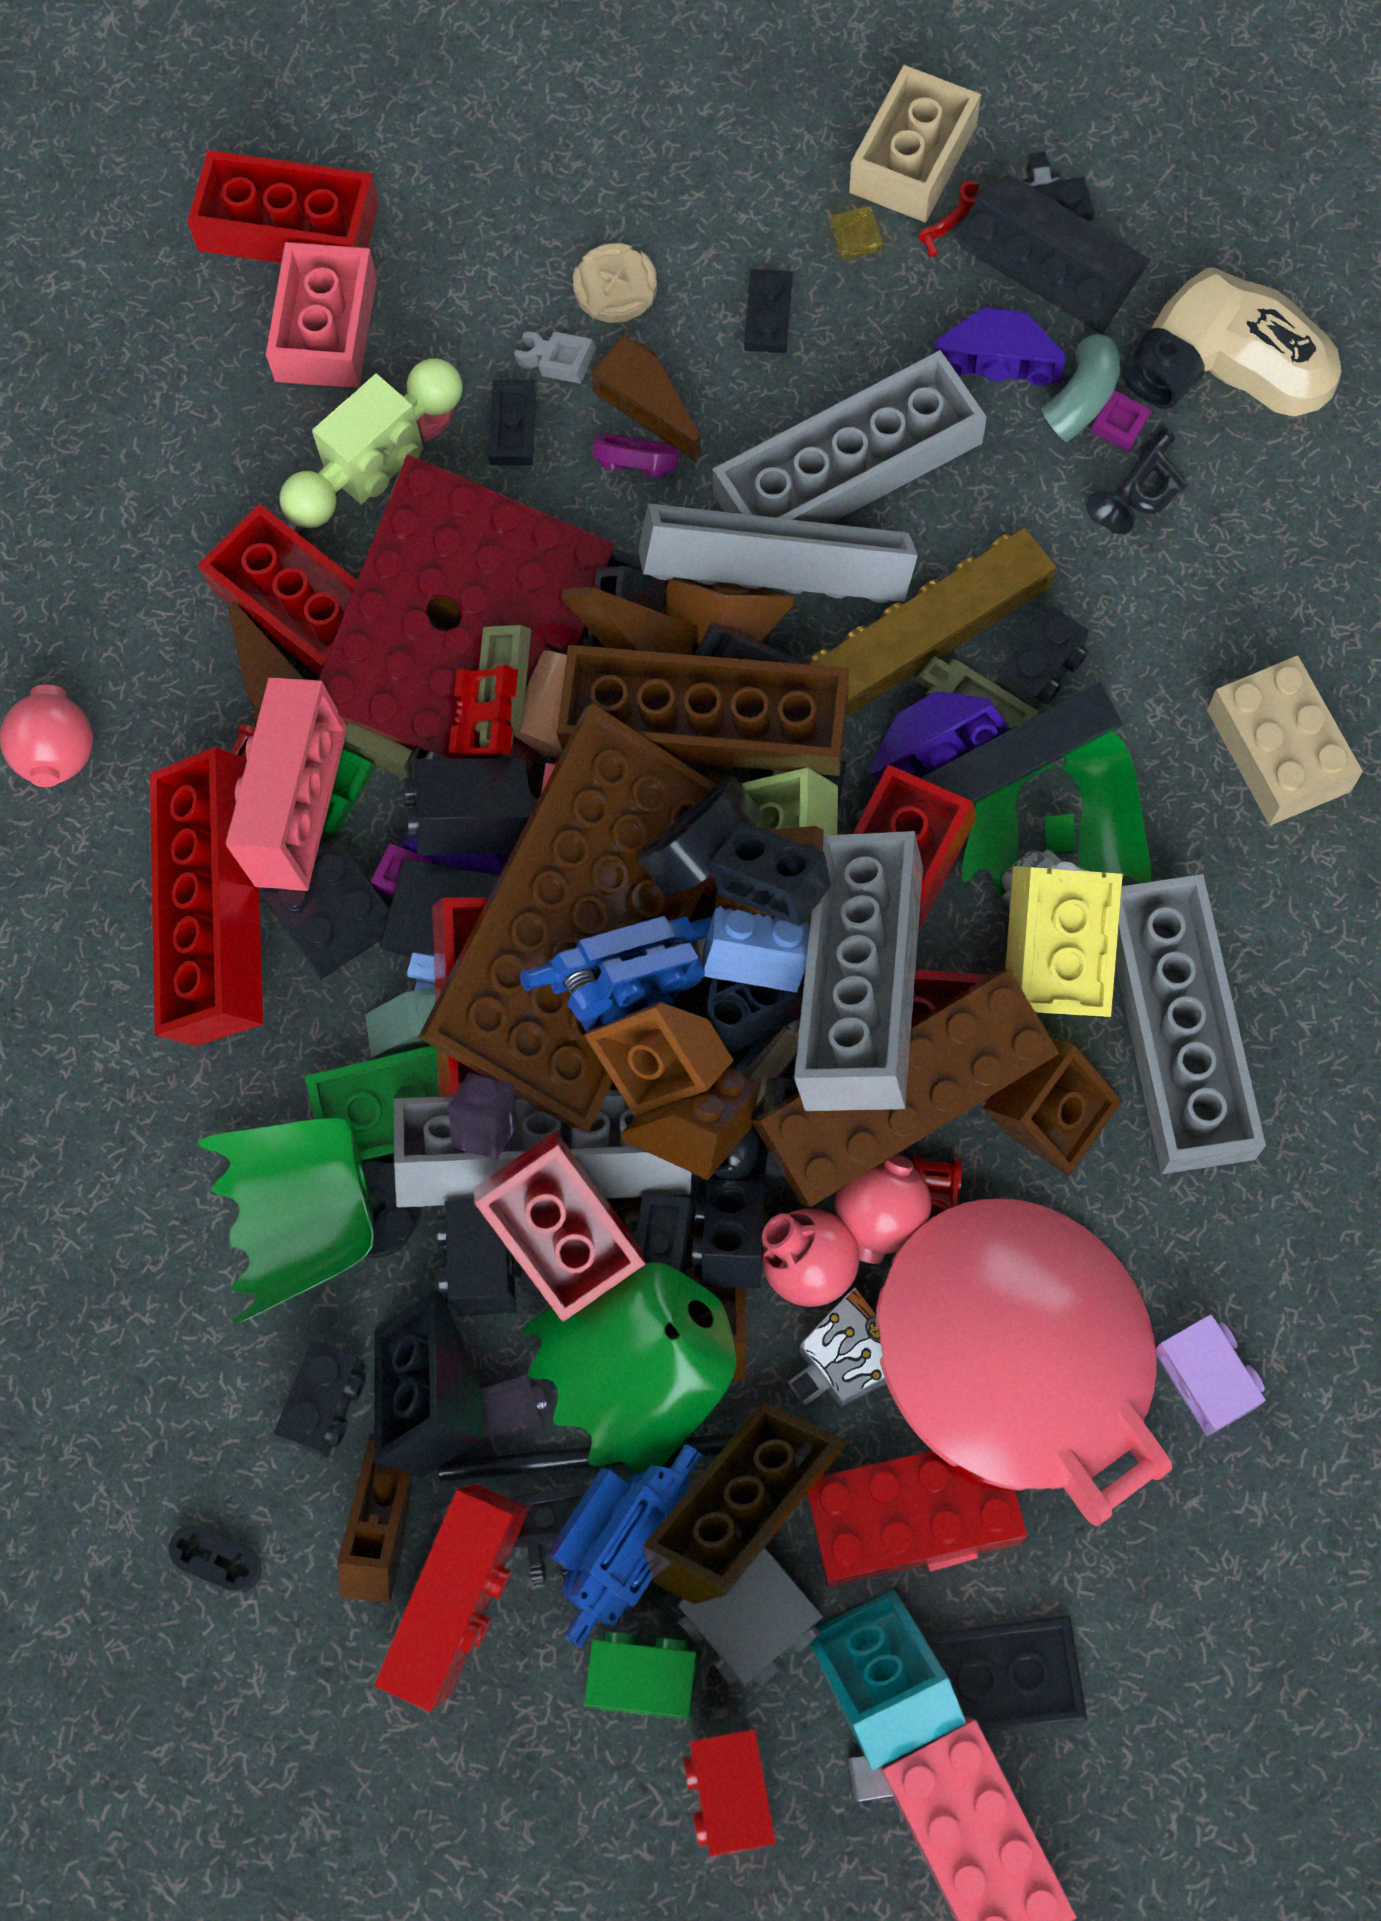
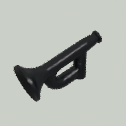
[1086,429,1189,534]

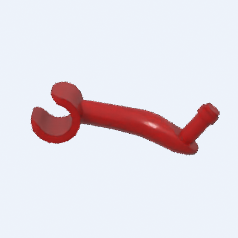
[919,180,980,257]

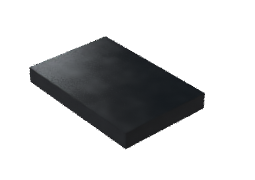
[922,1615,1088,1734]

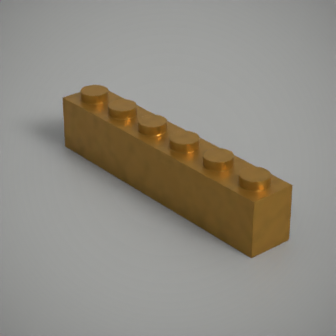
[807,528,1057,718]

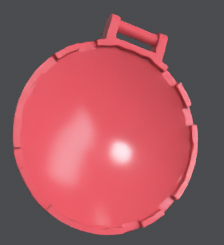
[876,1198,1172,1526]

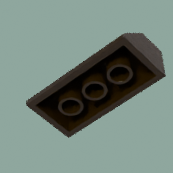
[642,1402,845,1605]

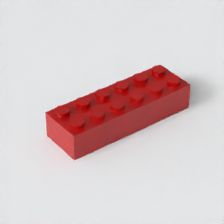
[150,747,263,1046]

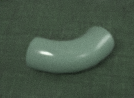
[1041,334,1120,442]

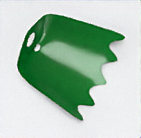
[962,724,1152,897]
[198,1118,374,1324]
[522,1262,737,1476]

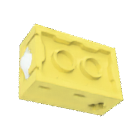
[1005,862,1123,1017]

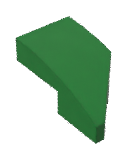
[323,749,376,837]

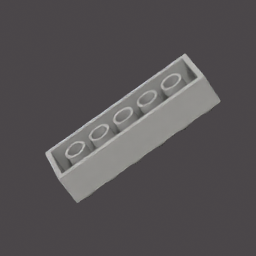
[712,350,987,524]
[794,831,923,1111]
[1115,874,1266,1175]
[394,1090,691,1207]

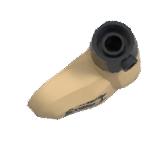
[1123,268,1342,416]

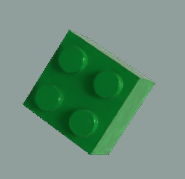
[584,1632,698,1721]

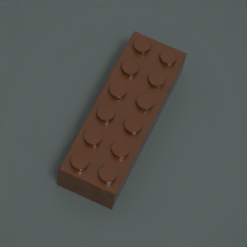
[557,645,849,776]
[751,969,1059,1207]

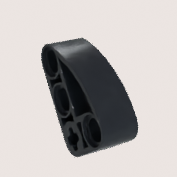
[636,776,763,896]
[700,969,806,1054]

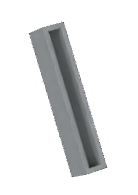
[638,503,918,603]

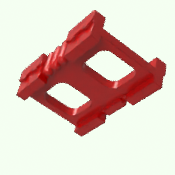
[448,665,518,757]

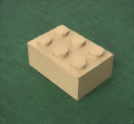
[849,65,981,223]
[1207,656,1363,826]

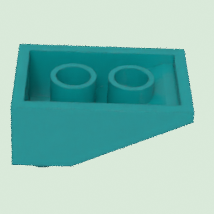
[809,1589,966,1771]

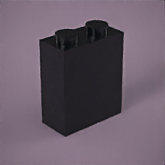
[403,758,533,855]

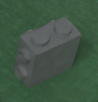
[678,1548,823,1688]

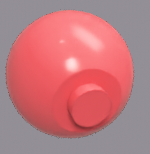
[0,684,93,787]
[834,1154,932,1264]
[762,1208,859,1307]

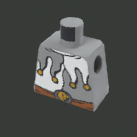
[788,1288,886,1407]

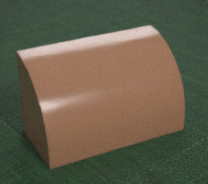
[514,651,567,758]

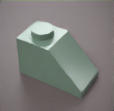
[365,987,436,1060]

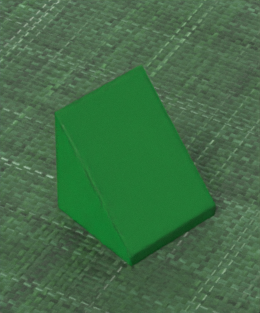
[1044,813,1076,854]

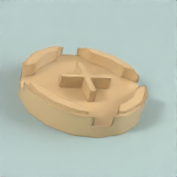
[573,243,657,323]

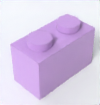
[1155,1314,1266,1437]

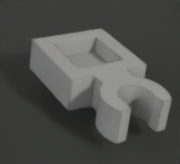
[514,332,596,384]

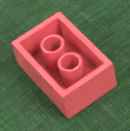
[266,242,377,388]

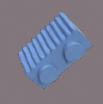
[702,906,810,992]

